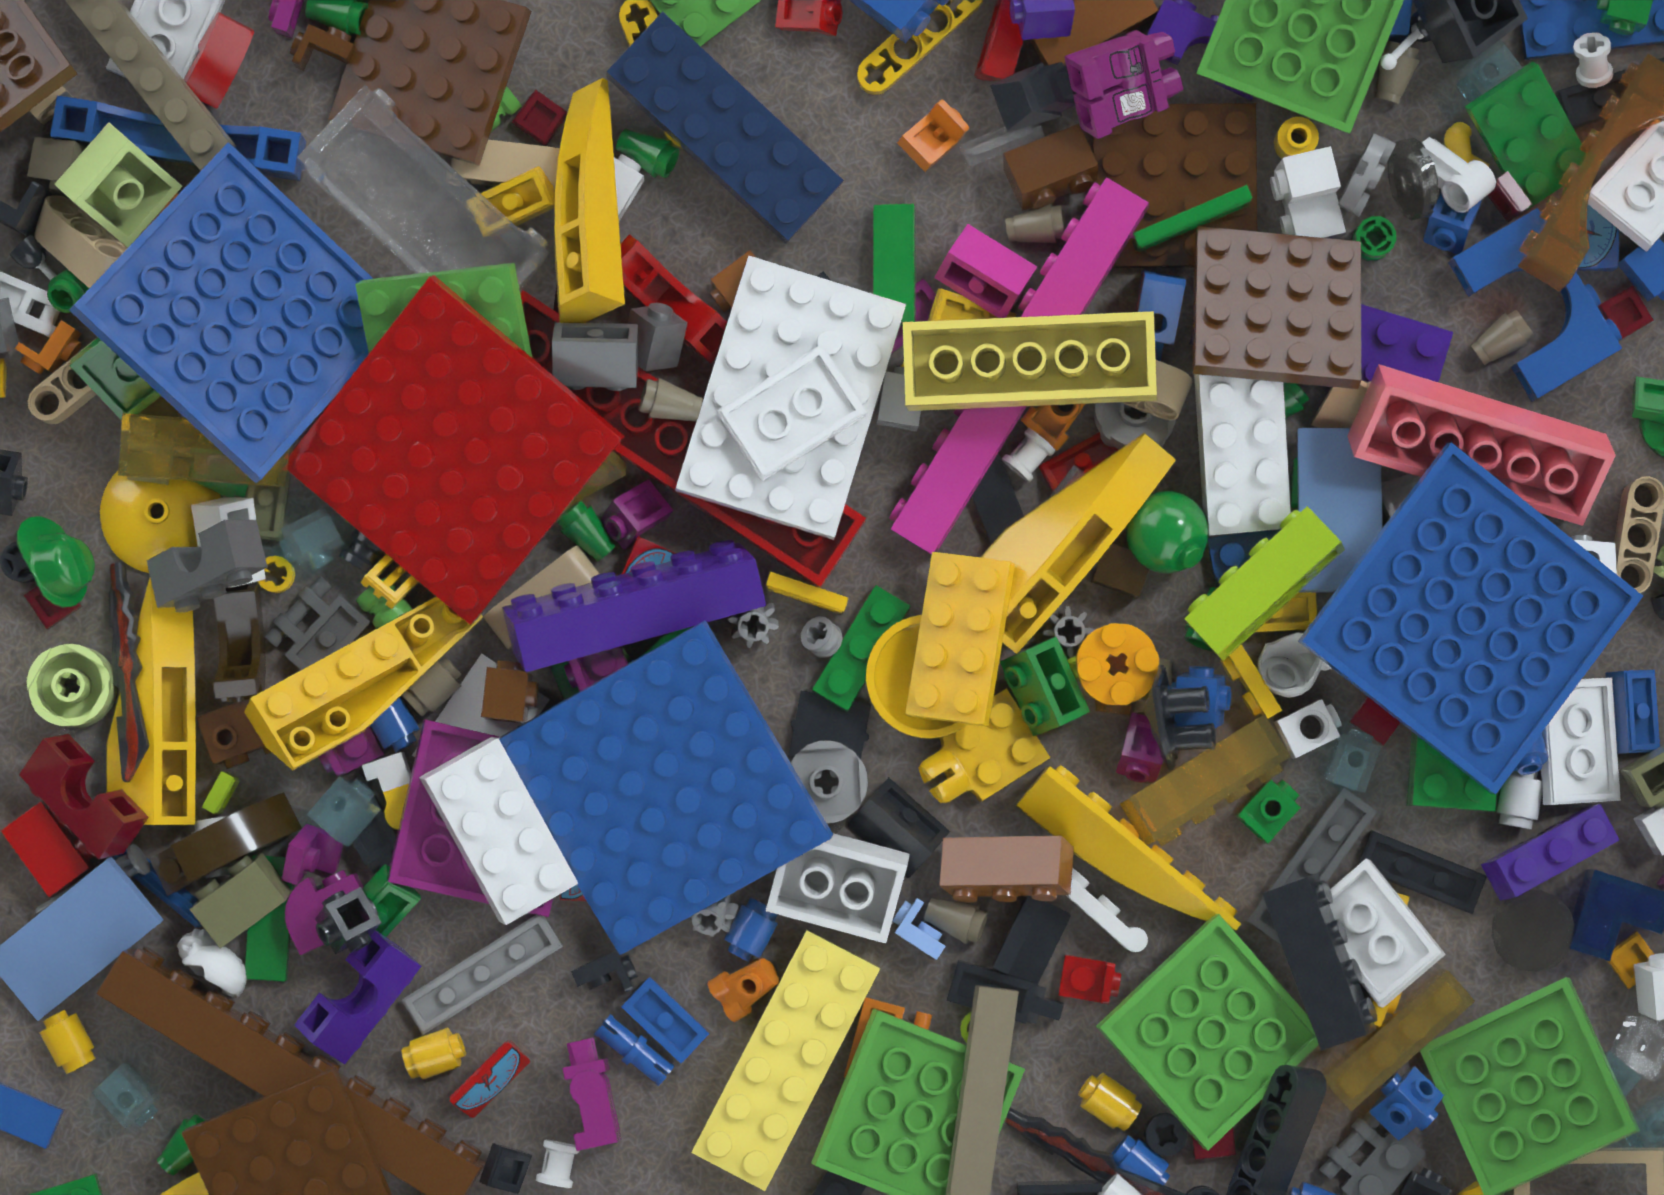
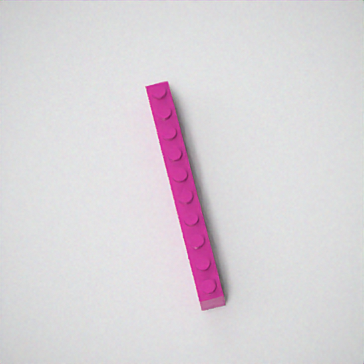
[889,177,1149,555]

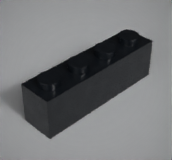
[1262,873,1377,1051]

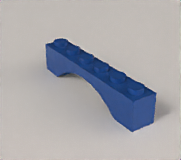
[50,95,307,181]

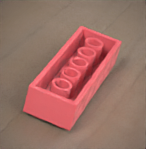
[1347,364,1616,526]

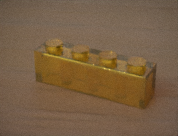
[118,413,289,487]
[1119,714,1291,846]
[1323,968,1475,1111]

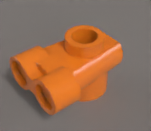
[1020,404,1085,451]
[708,958,779,1022]

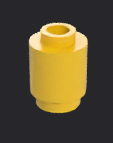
[1274,117,1319,159]
[39,1009,96,1074]
[401,1028,466,1080]
[1078,1073,1142,1131]

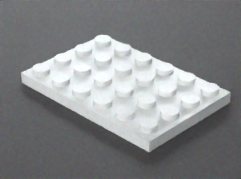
[675,256,906,540]

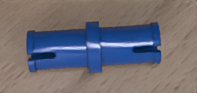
[594,1014,675,1086]

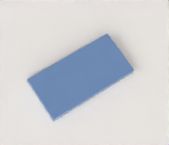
[1297,428,1382,592]
[0,857,164,1021]

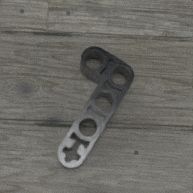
[1226,1064,1327,1195]

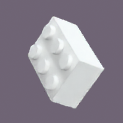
[766,833,910,943]

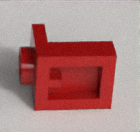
[775,0,843,36]
[1058,955,1121,1005]

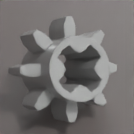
[728,603,779,648]
[1043,606,1095,658]
[689,895,739,937]

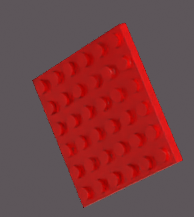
[282,275,625,625]

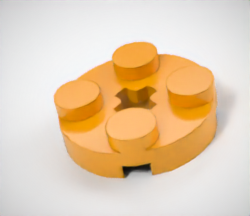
[1076,623,1159,705]

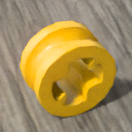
[258,556,295,593]

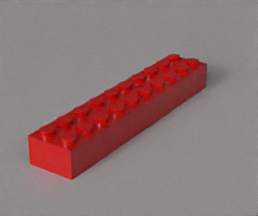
[520,290,866,588]

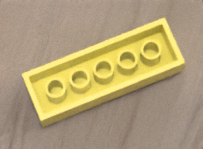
[903,311,1157,411]
[691,930,880,1191]

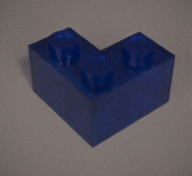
[1562,869,1664,961]

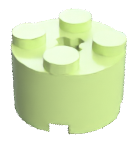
[27,644,117,728]

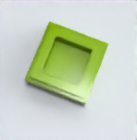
[202,771,240,814]

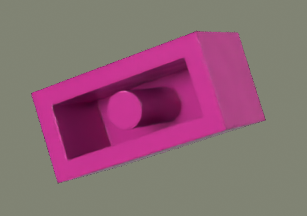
[934,224,1037,318]

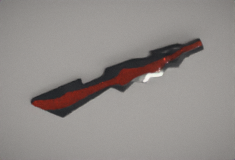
[109,562,150,783]
[1004,1107,1185,1195]

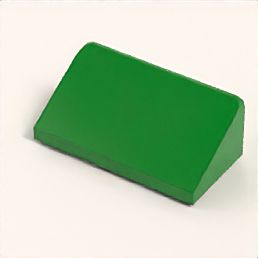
[346,864,421,937]

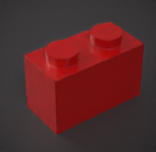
[1,801,96,897]

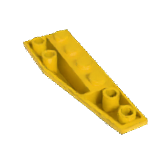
[555,78,625,323]
[981,432,1176,654]
[106,578,196,825]
[244,597,483,770]
[1015,765,1241,930]

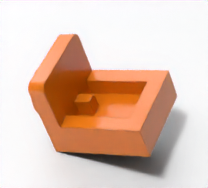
[897,99,969,172]
[14,320,82,375]

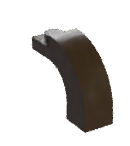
[213,581,266,702]
[150,792,302,896]

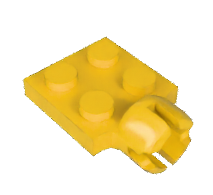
[918,688,1050,803]

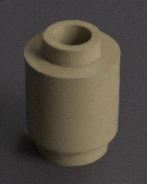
[402,656,462,716]

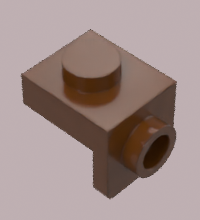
[290,24,356,71]

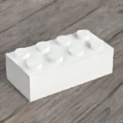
[1194,374,1291,536]
[419,737,578,925]

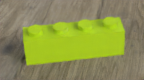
[1184,506,1345,661]

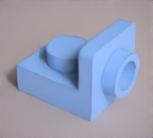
[892,898,945,960]

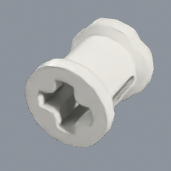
[1573,33,1613,88]
[1002,428,1055,483]
[536,1139,579,1188]

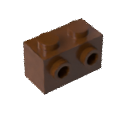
[1003,124,1098,211]
[481,660,539,724]
[196,699,272,769]

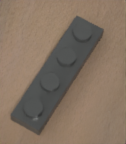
[1247,787,1377,945]

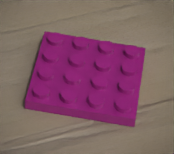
[388,719,553,917]

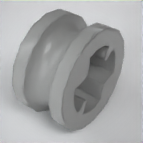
[801,616,843,658]

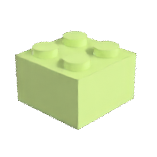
[54,122,182,247]

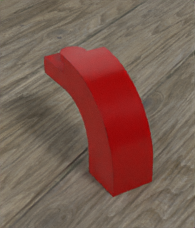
[620,234,728,364]

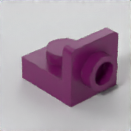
[268,0,304,39]
[601,479,673,550]
[564,646,628,691]
[1116,712,1163,783]
[318,726,385,777]
[282,824,344,885]

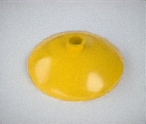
[100,453,221,573]
[866,615,968,739]

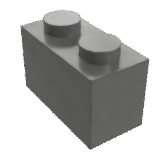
[552,322,638,391]

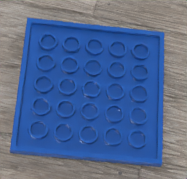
[69,142,373,483]
[1298,442,1643,794]
[499,620,833,955]

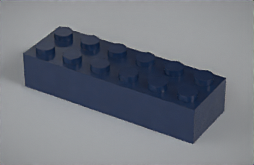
[606,11,844,244]

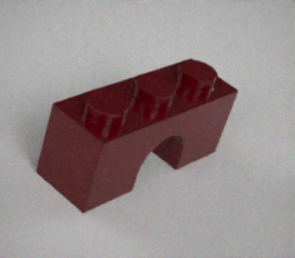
[19,734,149,859]

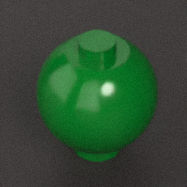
[1126,491,1209,574]

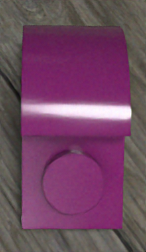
[285,870,363,955]

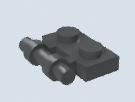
[265,576,372,670]
[1319,1110,1426,1195]

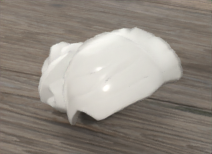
[1258,632,1331,698]
[177,929,247,998]

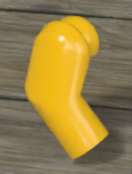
[1444,122,1490,167]

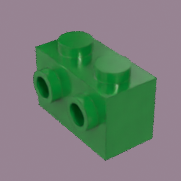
[999,636,1090,736]

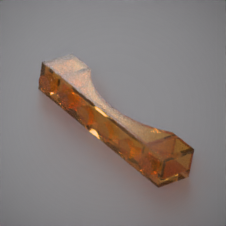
[1518,54,1664,292]

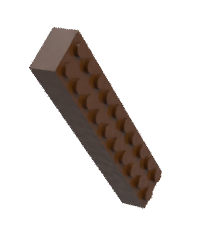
[96,946,486,1195]

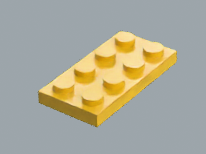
[905,552,1015,727]

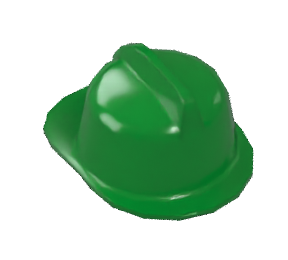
[17,516,95,608]

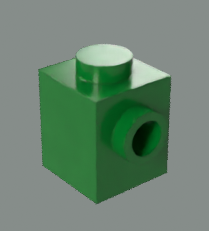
[1596,0,1653,35]

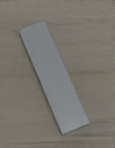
[401,915,563,1035]

